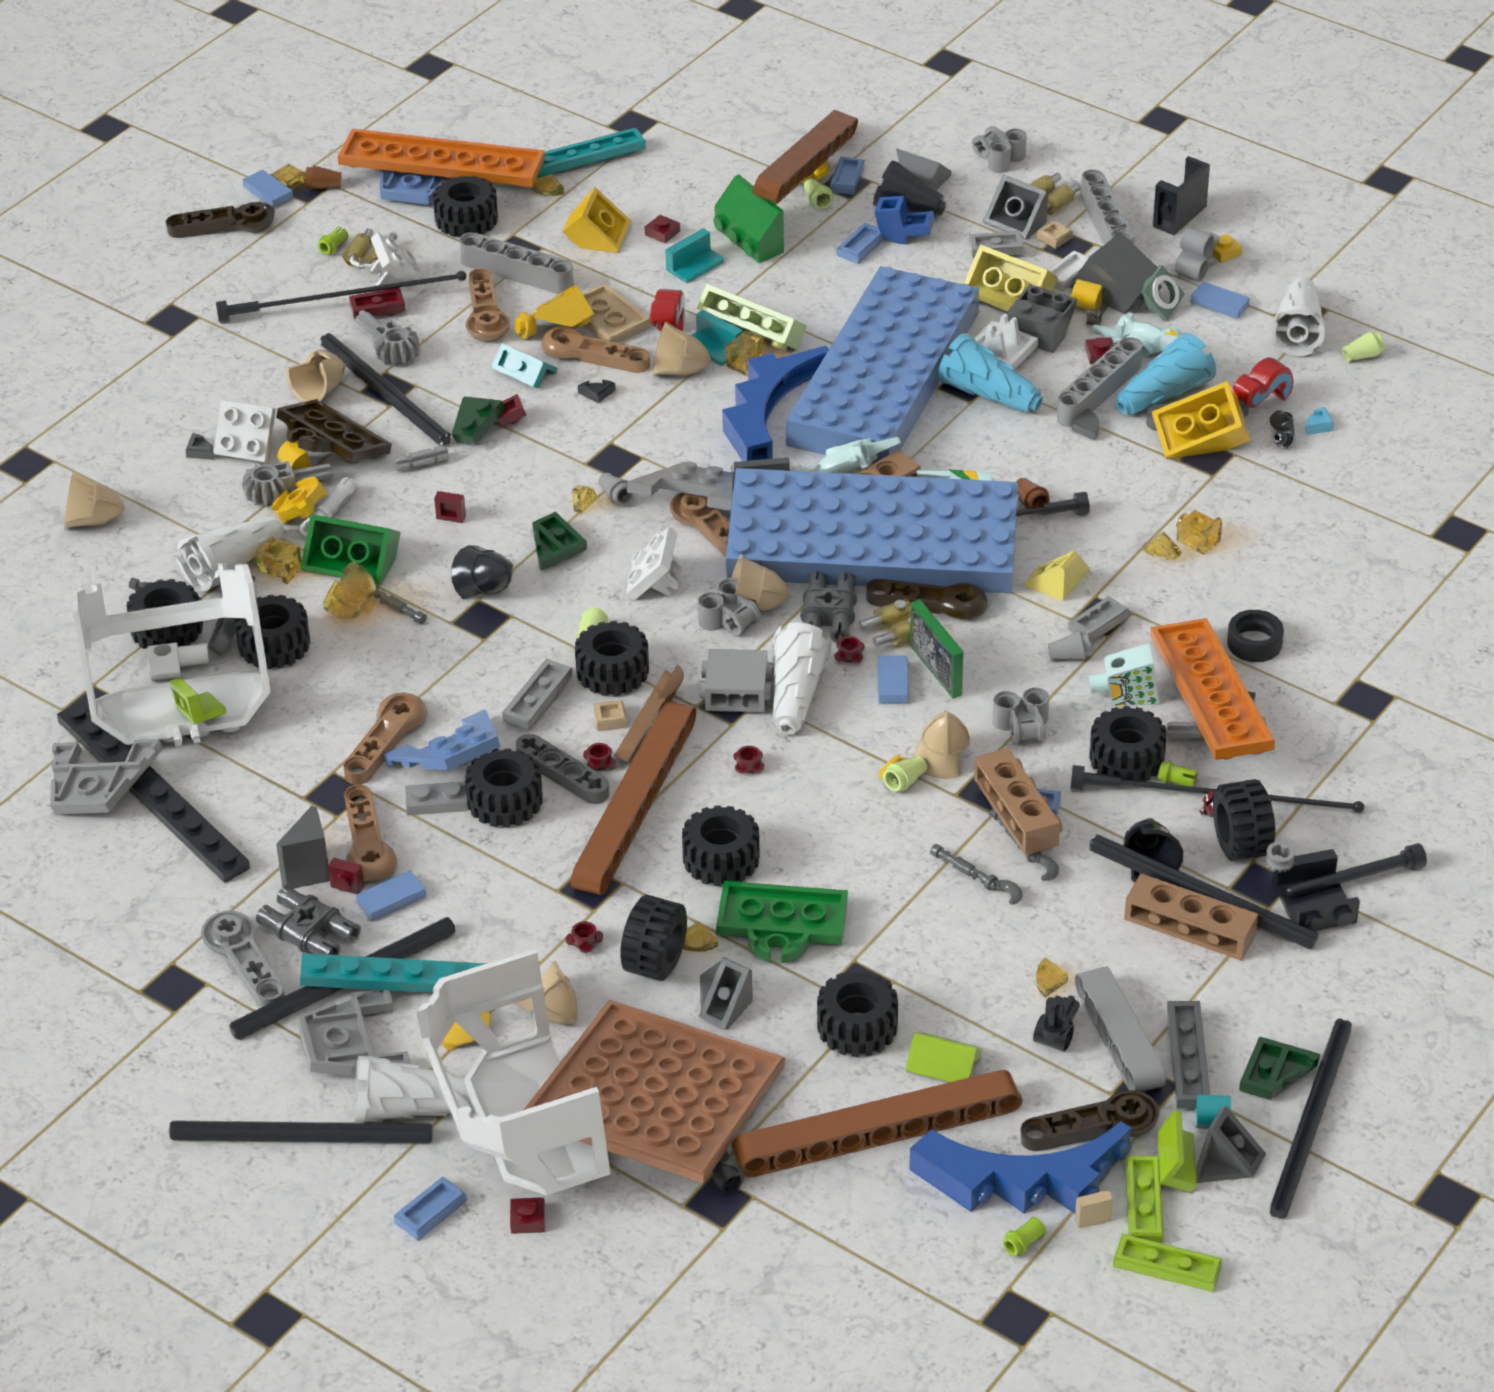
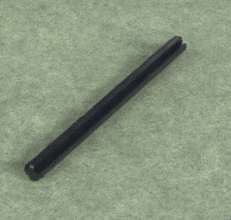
[320,333,451,446]
[1089,834,1319,949]
[229,917,456,1040]
[1269,1018,1352,1219]
[169,1120,433,1143]

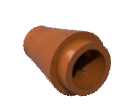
[305,165,342,190]
[1016,478,1050,509]

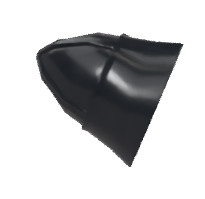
[451,545,513,599]
[1123,818,1184,882]

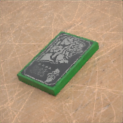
[910,600,964,699]

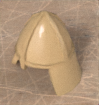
[652,321,711,376]
[286,350,346,402]
[64,471,125,529]
[732,554,790,611]
[913,710,970,779]
[515,961,577,1025]

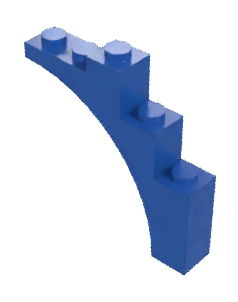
[722,346,829,461]
[909,1121,1132,1213]

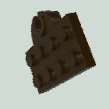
[276,399,392,464]

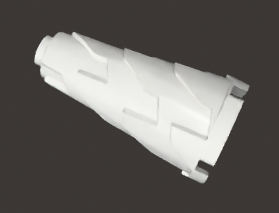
[1271,276,1326,357]
[176,516,284,591]
[772,622,831,735]
[354,1056,474,1123]

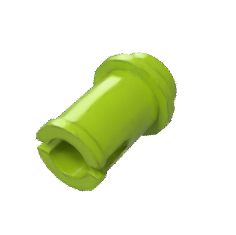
[318,226,349,254]
[1157,760,1198,787]
[1003,1217,1047,1256]

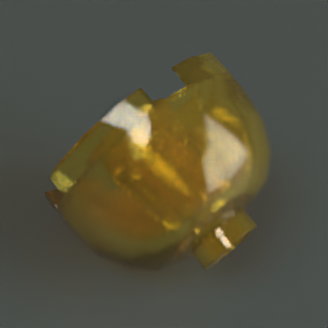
[323,561,377,620]

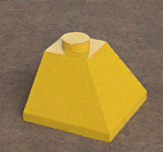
[562,187,631,253]
[532,284,594,328]

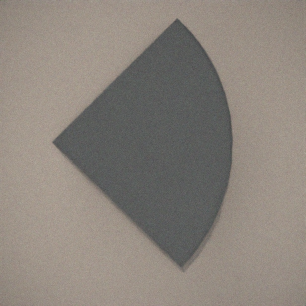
[1072,409,1099,440]
[185,433,214,460]

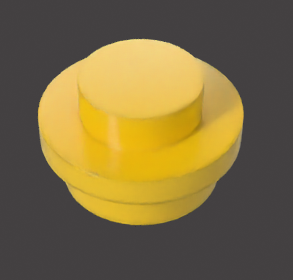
[515,312,537,339]

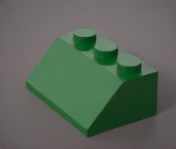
[713,174,784,263]
[300,514,401,585]

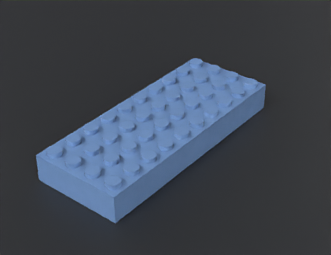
[786,266,979,465]
[726,468,1018,594]

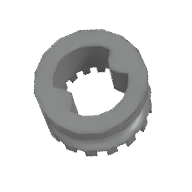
[1265,842,1295,872]

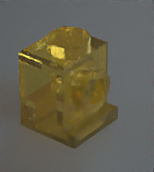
[726,330,766,377]
[1176,510,1223,555]
[255,537,302,584]

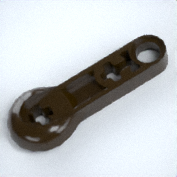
[165,202,275,238]
[866,579,988,619]
[1020,1090,1159,1151]

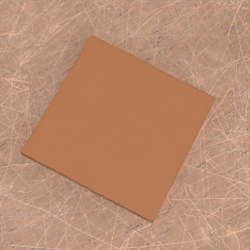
[524,999,785,1183]

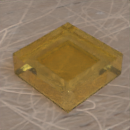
[271,164,306,189]

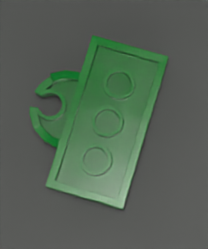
[716,881,848,963]

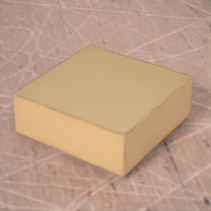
[1036,220,1073,249]
[594,700,627,731]
[1075,1190,1113,1228]

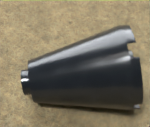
[873,160,947,218]

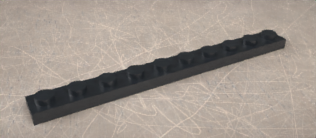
[57,701,250,883]

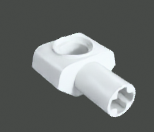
[148,643,209,681]

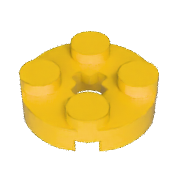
[272,477,327,524]

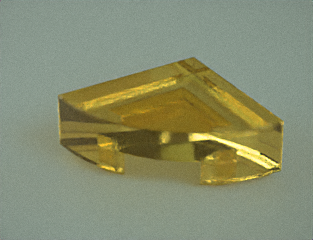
[530,174,564,196]
[572,485,597,514]
[1141,531,1182,560]
[683,921,718,952]
[1036,957,1068,998]

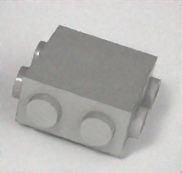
[700,649,773,712]

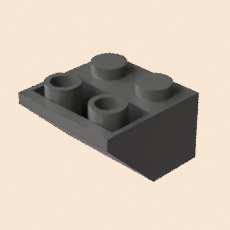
[1006,284,1077,353]

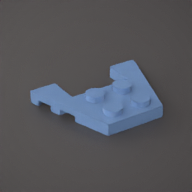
[379,170,450,205]
[383,710,501,771]

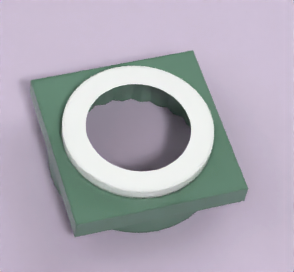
[1141,265,1185,321]

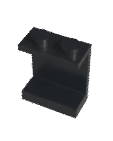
[1153,156,1210,235]
[1272,849,1360,931]

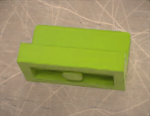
[169,678,227,725]
[906,1031,983,1082]
[1157,1110,1197,1193]

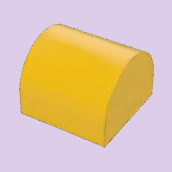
[1071,279,1102,312]
[277,441,312,470]

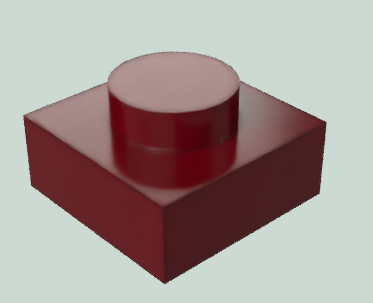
[644,215,680,243]
[1085,337,1114,364]
[498,394,527,427]
[434,491,466,523]
[328,857,364,894]
[510,1197,545,1234]

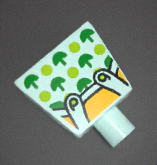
[1089,644,1160,706]

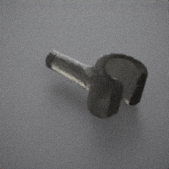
[1086,302,1109,325]

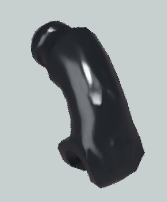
[1269,410,1295,449]

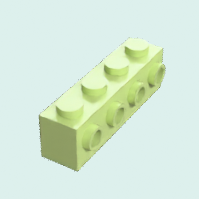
[696,284,807,351]

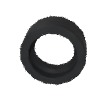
[1227,610,1284,662]

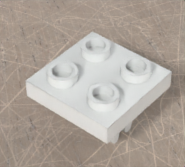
[370,233,425,294]
[974,314,1038,370]
[213,400,276,462]
[626,527,683,601]

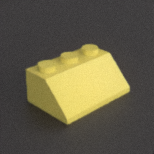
[964,245,1058,311]

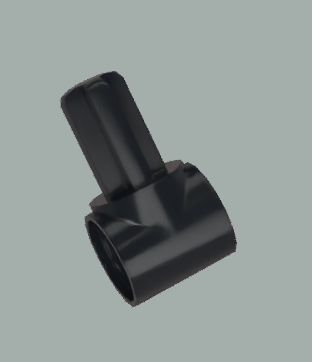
[1033,995,1080,1052]

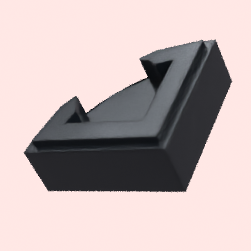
[578,380,616,403]

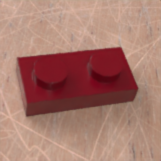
[349,288,406,320]

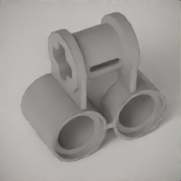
[971,126,1027,173]
[1175,227,1219,281]
[698,578,761,636]
[993,687,1049,744]

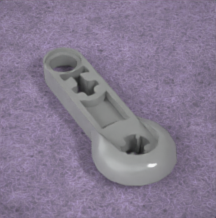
[201,911,285,1007]

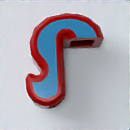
[650,289,685,331]
[1232,357,1294,408]

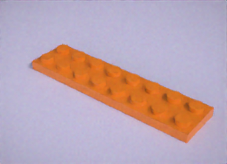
[337,129,545,187]
[1151,618,1275,760]

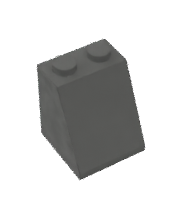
[1070,232,1162,314]

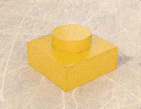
[1213,233,1242,263]

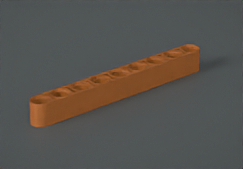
[753,110,858,204]
[571,700,696,896]
[732,1070,1023,1178]

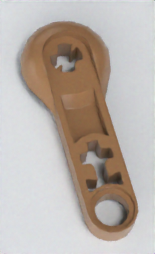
[465,268,510,341]
[541,326,650,373]
[670,492,730,557]
[614,664,684,763]
[343,692,427,785]
[344,784,397,881]

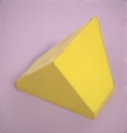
[1024,550,1090,601]

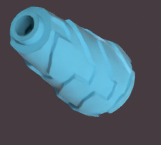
[938,333,1043,413]
[1116,333,1216,415]

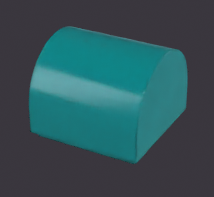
[1195,1095,1231,1128]

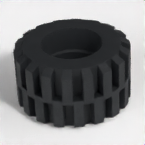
[433,176,498,237]
[126,579,203,649]
[234,595,310,669]
[575,621,649,696]
[1089,706,1167,782]
[465,748,543,828]
[1213,779,1276,861]
[682,805,760,886]
[620,894,687,981]
[817,970,898,1057]

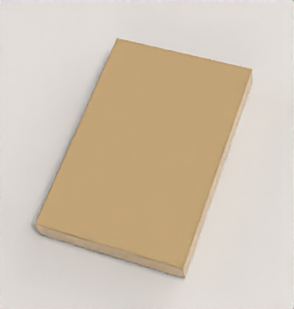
[582,283,652,343]

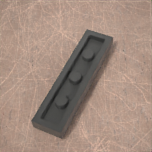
[1167,1001,1210,1108]

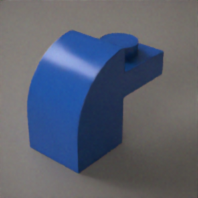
[874,196,935,244]

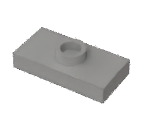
[1068,596,1130,643]

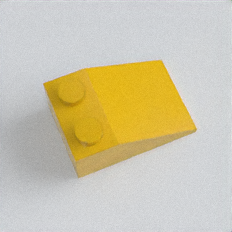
[1152,381,1251,459]

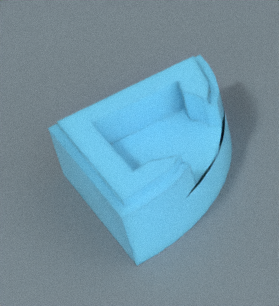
[1306,407,1334,435]

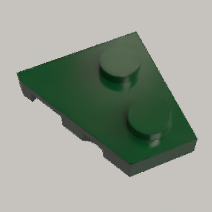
[452,396,506,444]
[532,512,587,570]
[1239,1036,1320,1100]

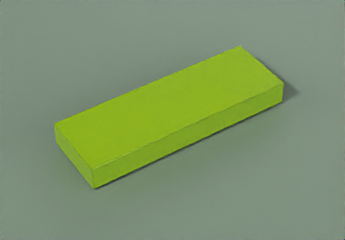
[1125,1156,1164,1243]
[1113,1233,1223,1292]

